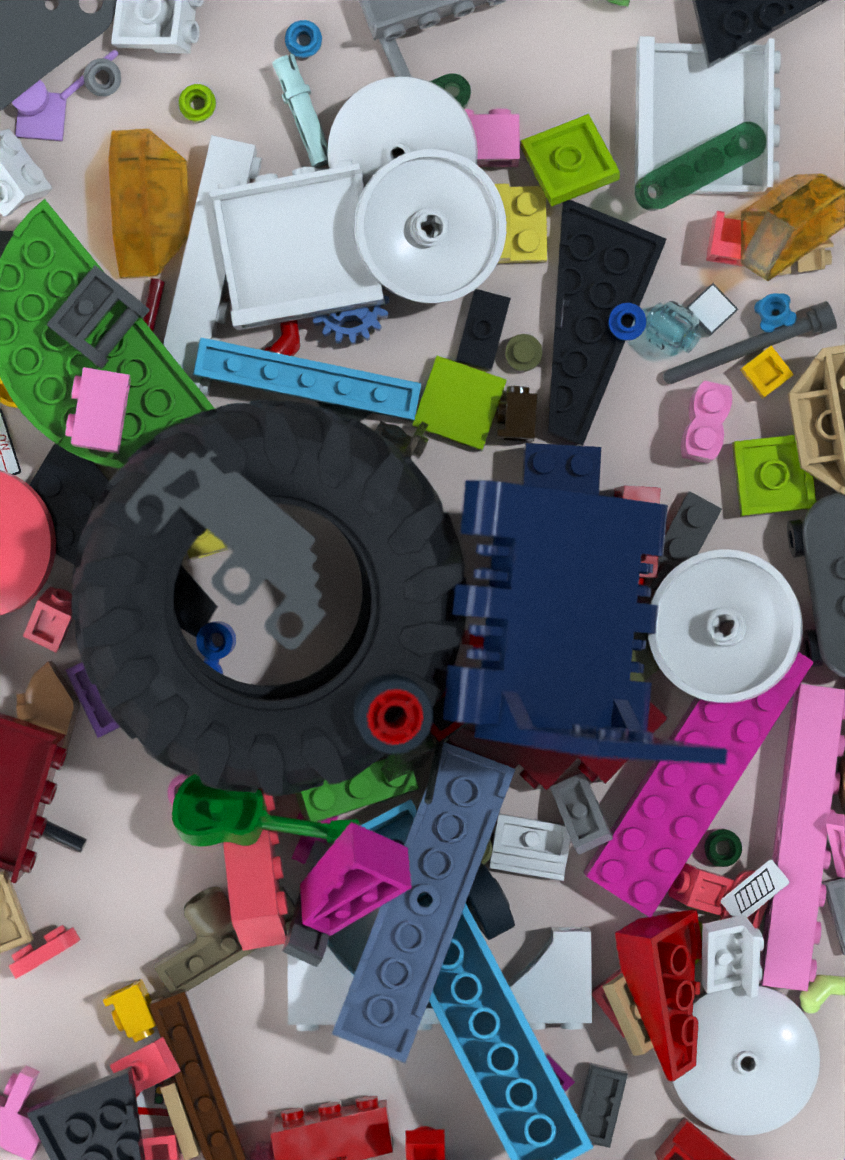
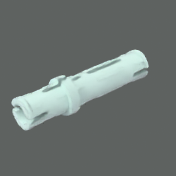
[272,54,328,167]

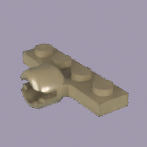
[154,886,295,994]

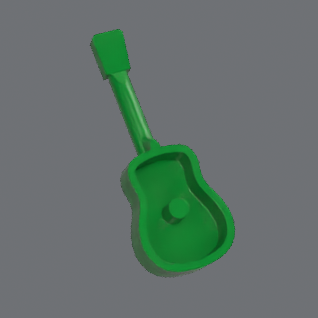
[172,774,361,847]

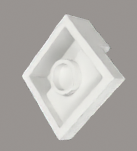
[111,0,204,54]

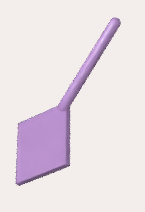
[15,50,118,141]

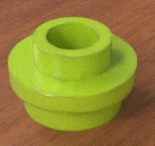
[179,84,216,122]

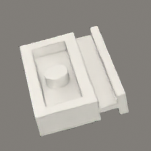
[489,813,571,881]

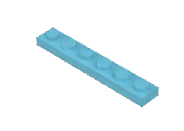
[193,337,421,421]

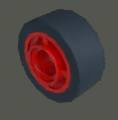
[353,674,433,754]

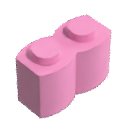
[680,380,732,464]

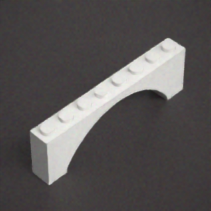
[288,927,592,1031]

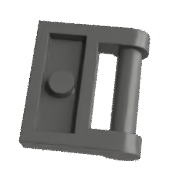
[46,265,150,369]

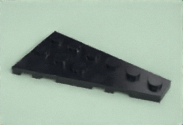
[27,1066,145,1160]

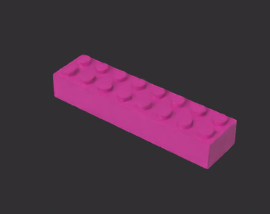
[583,652,814,918]

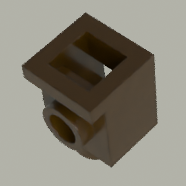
[496,386,538,442]

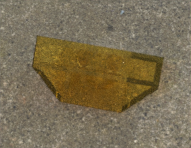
[108,129,190,279]
[741,173,845,281]

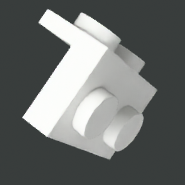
[0,129,52,217]
[701,915,764,998]

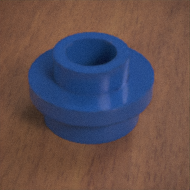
[608,303,646,341]

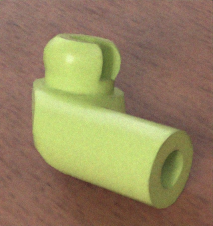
[799,975,845,1013]

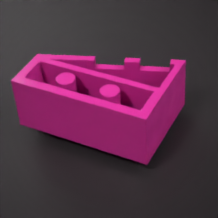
[300,822,412,936]

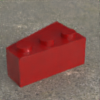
[271,1096,394,1160]

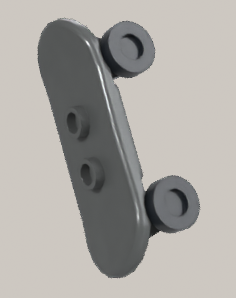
[787,493,845,678]

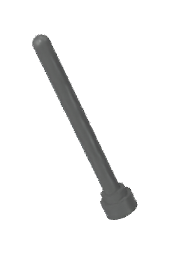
[663,301,837,384]

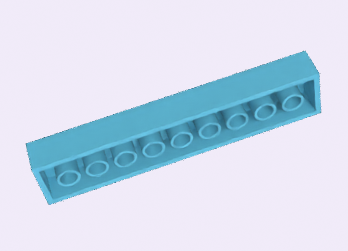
[361,799,594,1160]

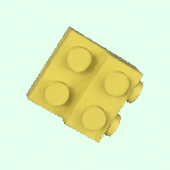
[495,184,547,263]

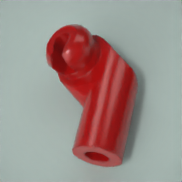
[264,320,300,356]

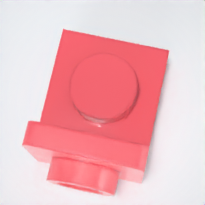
[23,587,73,653]
[668,863,735,916]

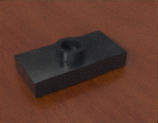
[456,289,511,371]

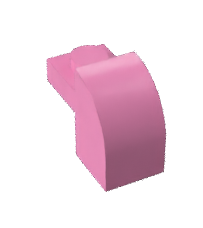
[0,1065,41,1160]

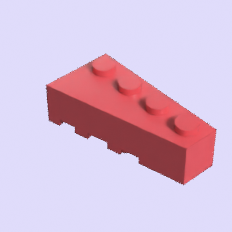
[223,788,288,951]

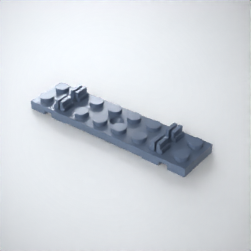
[332,742,515,1063]

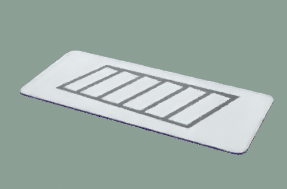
[721,860,789,918]

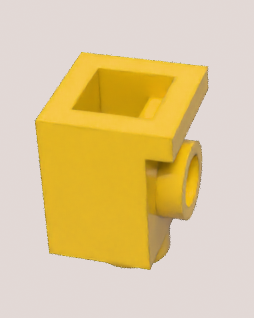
[103,979,156,1043]

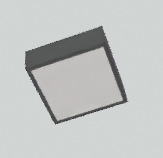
[685,283,739,336]

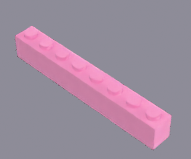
[759,684,845,991]

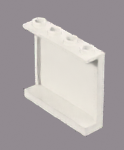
[634,36,781,195]
[209,160,385,330]

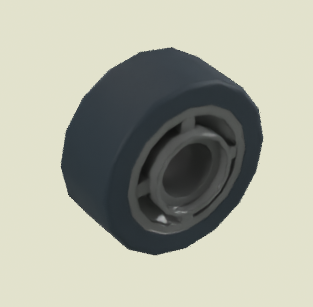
[466,863,515,940]

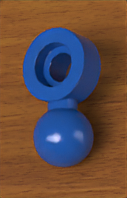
[196,621,236,674]

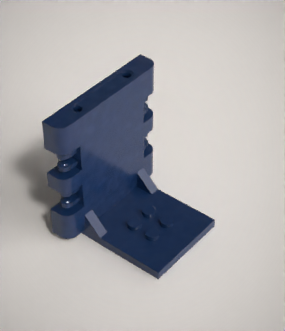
[443,480,728,765]

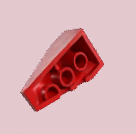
[615,910,702,1082]

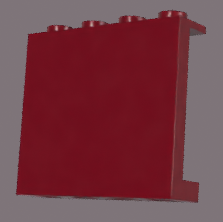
[0,713,68,884]

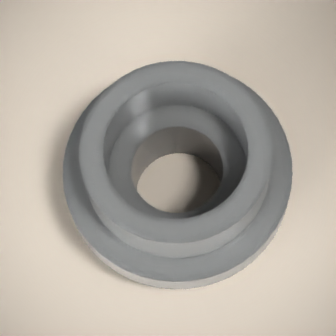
[83,58,121,96]

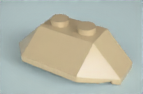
[788,345,845,495]

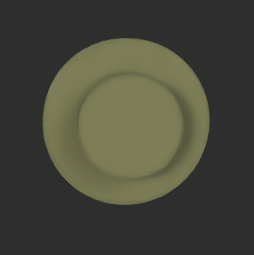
[505,334,543,372]

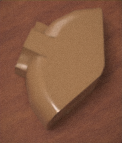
[16,661,80,749]

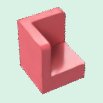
[706,211,750,267]
[141,1126,183,1160]

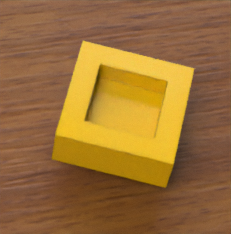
[740,345,794,399]

